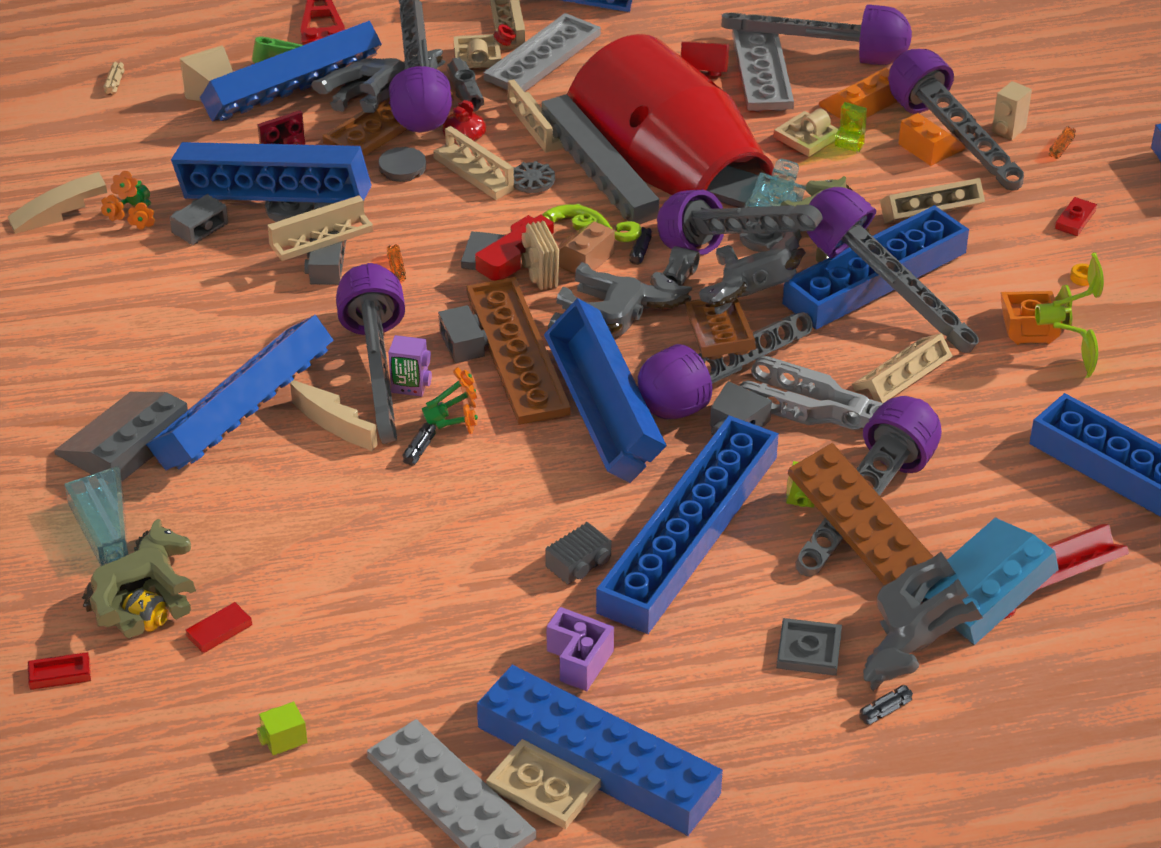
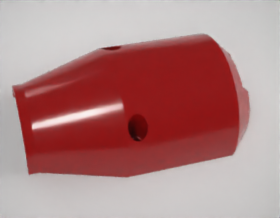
[567,34,775,195]

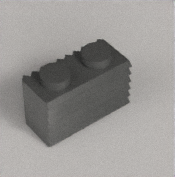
[170,194,228,245]
[545,521,612,584]

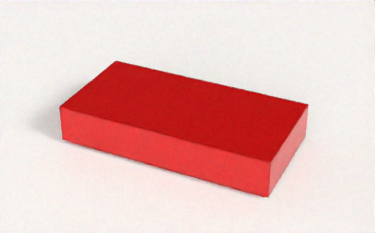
[186,602,253,653]
[28,652,91,690]

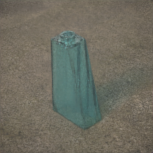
[64,466,129,566]

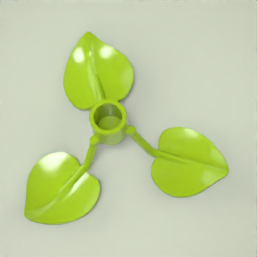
[1035,252,1104,378]

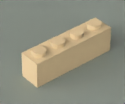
[880,178,985,224]

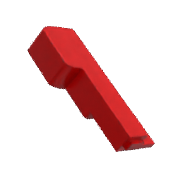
[475,214,554,281]

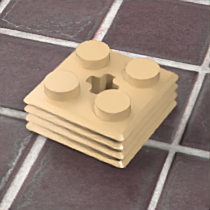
[522,220,559,291]

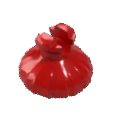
[442,100,486,142]

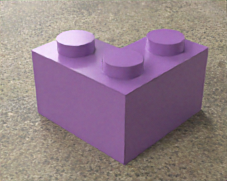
[546,607,614,691]

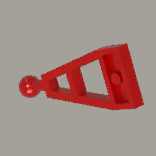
[300,0,345,45]

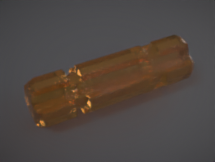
[1048,126,1076,159]
[386,244,406,282]

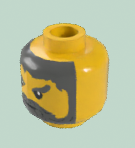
[122,589,169,632]

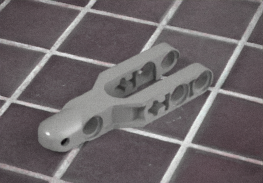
[740,356,883,430]

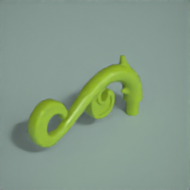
[542,204,642,242]

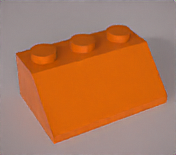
[819,68,898,126]

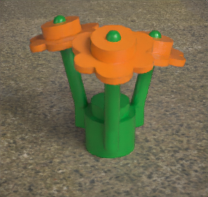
[101,171,155,230]
[422,367,478,434]

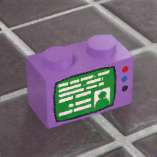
[388,335,432,397]

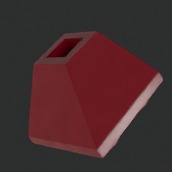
[257,110,306,145]

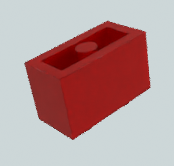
[681,41,729,76]

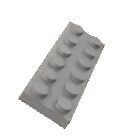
[484,13,601,92]
[732,29,794,112]
[367,719,536,848]

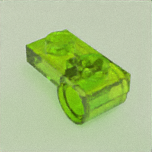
[835,102,867,153]

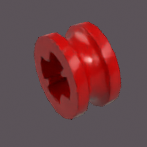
[493,24,516,46]

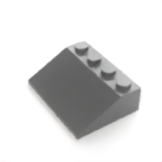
[54,392,188,487]

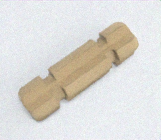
[103,62,125,95]

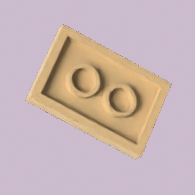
[486,739,601,829]

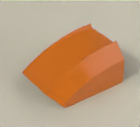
[1001,291,1062,345]

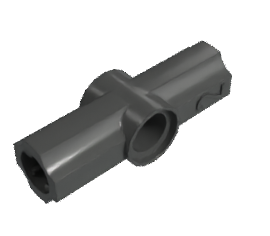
[447,57,484,111]

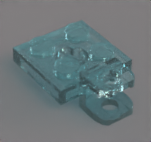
[748,159,806,207]

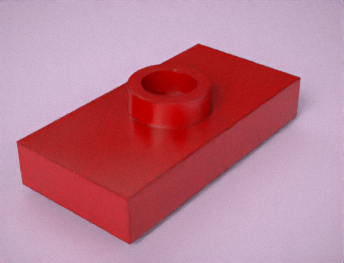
[1055,197,1097,236]

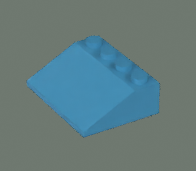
[922,517,1059,645]

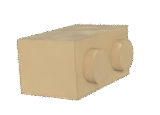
[992,81,1032,141]

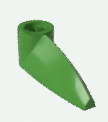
[252,37,303,63]

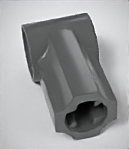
[663,246,700,286]

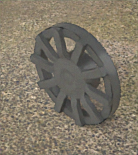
[514,161,555,193]

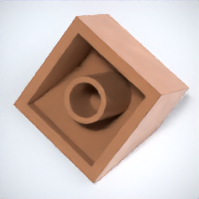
[558,221,615,274]

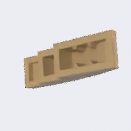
[8,172,107,234]
[290,380,378,451]

